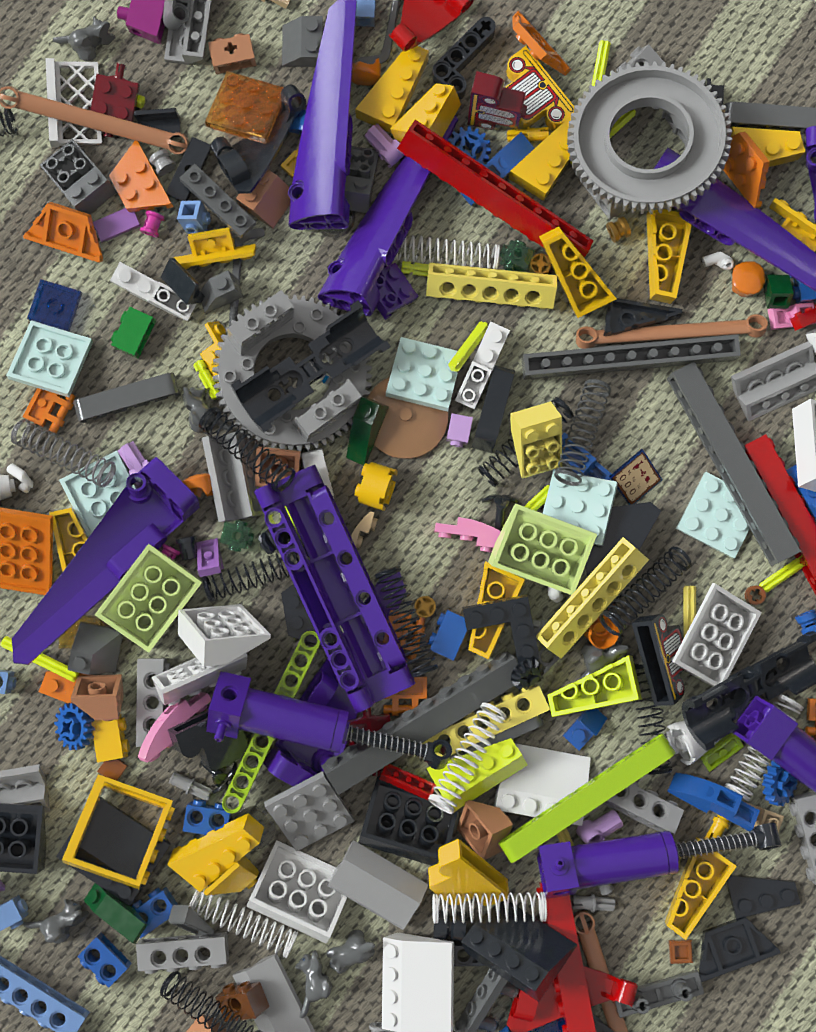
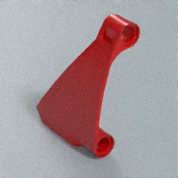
[389,0,474,52]
[506,966,638,1032]

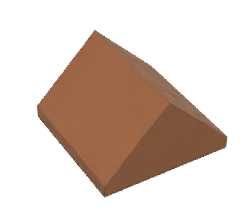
[255,447,302,487]

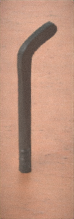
[358,0,401,64]
[229,228,265,327]

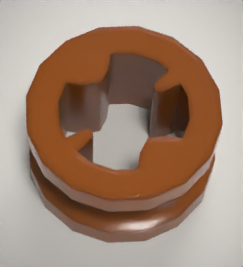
[744,585,766,605]

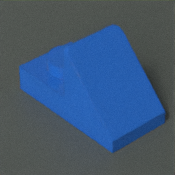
[562,709,608,750]

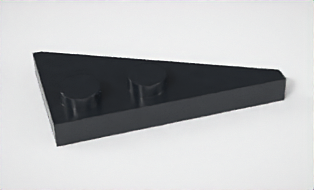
[603,298,683,336]

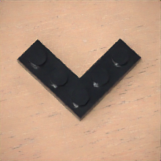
[462,594,540,664]

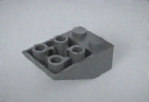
[40,139,117,214]
[345,146,379,213]

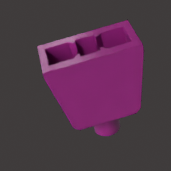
[117,0,165,44]

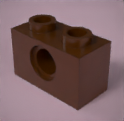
[215,981,270,1022]

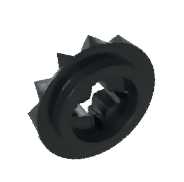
[511,658,545,690]

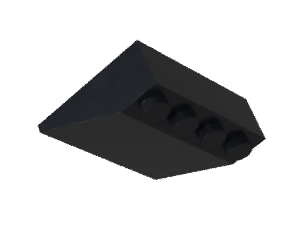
[358,775,459,866]
[56,797,171,906]
[0,803,46,874]
[461,899,577,1002]

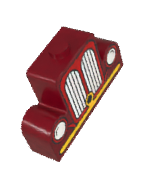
[467,71,527,130]

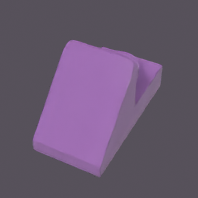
[197,538,224,577]

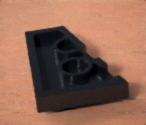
[726,875,800,919]

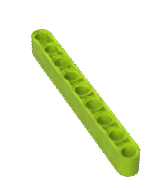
[222,631,321,813]
[498,734,676,863]

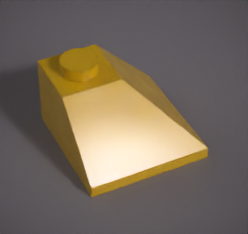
[203,856,259,896]

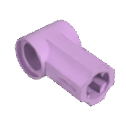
[364,124,405,168]
[118,441,149,487]
[576,810,623,844]

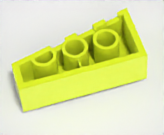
[548,655,642,717]
[426,738,528,812]

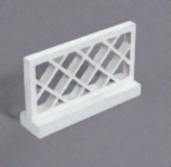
[46,58,102,148]

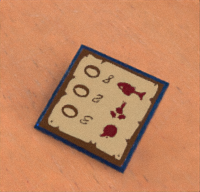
[609,449,663,505]

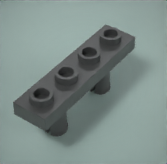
[179,164,256,239]
[454,969,519,1032]
[615,970,704,1018]

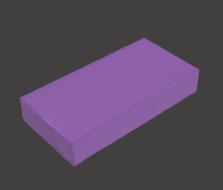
[93,208,141,243]

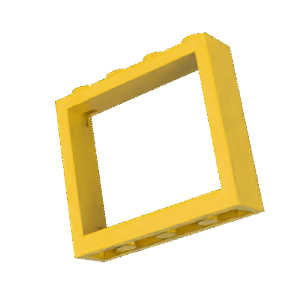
[62,774,175,889]

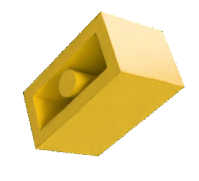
[91,714,130,763]

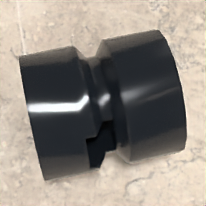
[433,910,467,942]

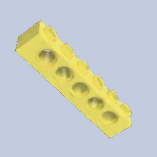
[426,263,557,309]
[536,537,649,659]
[422,685,550,756]

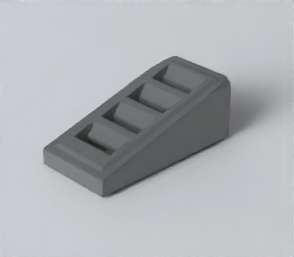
[168,905,214,936]

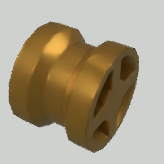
[606,216,631,243]
[529,253,551,274]
[414,596,436,618]

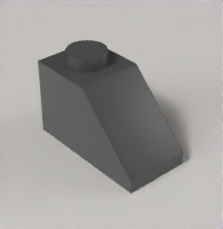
[200,270,244,314]

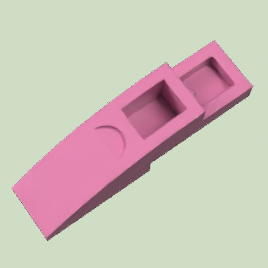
[434,517,501,552]
[138,692,212,763]

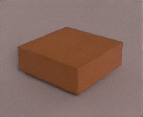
[97,759,128,781]
[669,939,693,964]

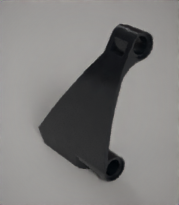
[211,84,306,194]
[585,502,661,617]

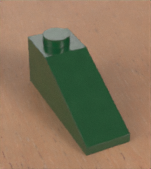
[346,397,389,466]
[84,883,148,944]

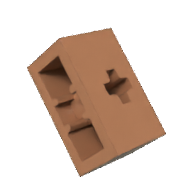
[208,33,257,74]

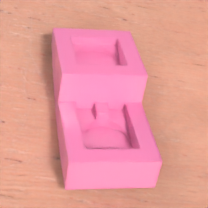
[768,303,816,330]

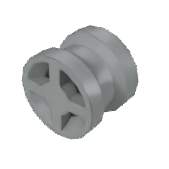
[149,149,176,176]

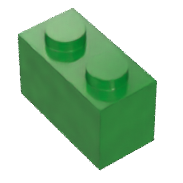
[111,306,156,359]

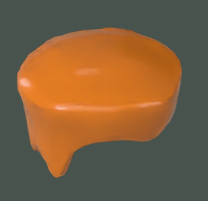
[352,58,381,86]
[732,261,765,297]
[182,473,213,498]
[584,615,619,649]

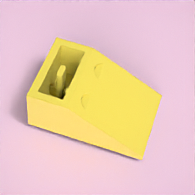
[510,402,562,479]

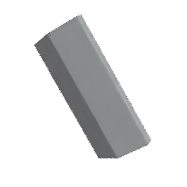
[164,0,212,65]
[731,341,816,421]
[202,432,264,522]
[0,764,50,813]
[327,840,429,930]
[232,954,315,1032]

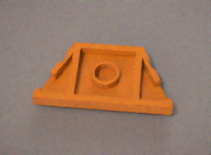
[512,10,572,76]
[723,132,770,208]
[109,141,174,212]
[23,202,103,263]

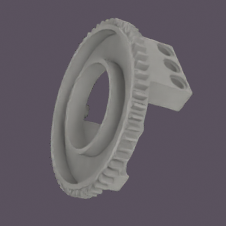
[567,61,732,220]
[212,290,372,452]

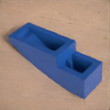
[562,433,614,481]

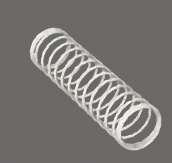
[394,235,500,269]
[724,694,804,802]
[428,703,507,814]
[189,889,298,958]
[433,892,547,924]

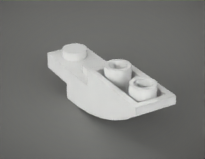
[110,262,197,321]
[455,322,510,409]

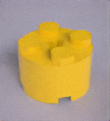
[354,462,397,511]

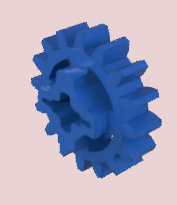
[448,126,491,166]
[54,702,95,750]
[762,761,798,806]

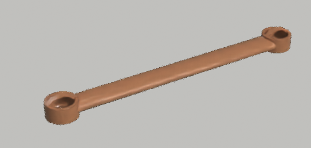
[0,86,189,154]
[576,314,768,349]
[574,910,628,1032]

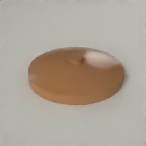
[367,377,448,459]

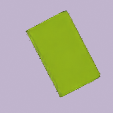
[700,733,744,772]

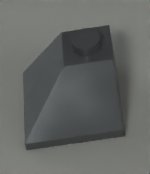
[68,621,123,675]

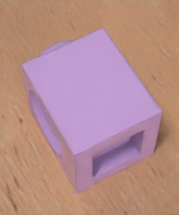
[446,413,473,448]

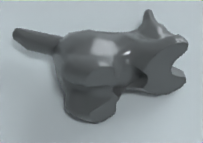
[53,16,116,61]
[182,387,233,433]
[580,636,629,679]
[23,899,89,944]
[327,929,375,974]
[295,950,332,1019]

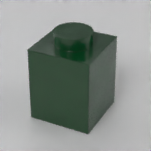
[764,275,794,309]

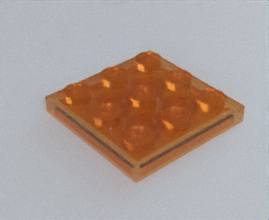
[205,71,284,144]

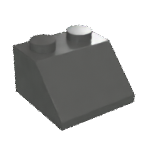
[282,16,324,67]

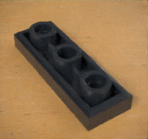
[166,137,211,201]

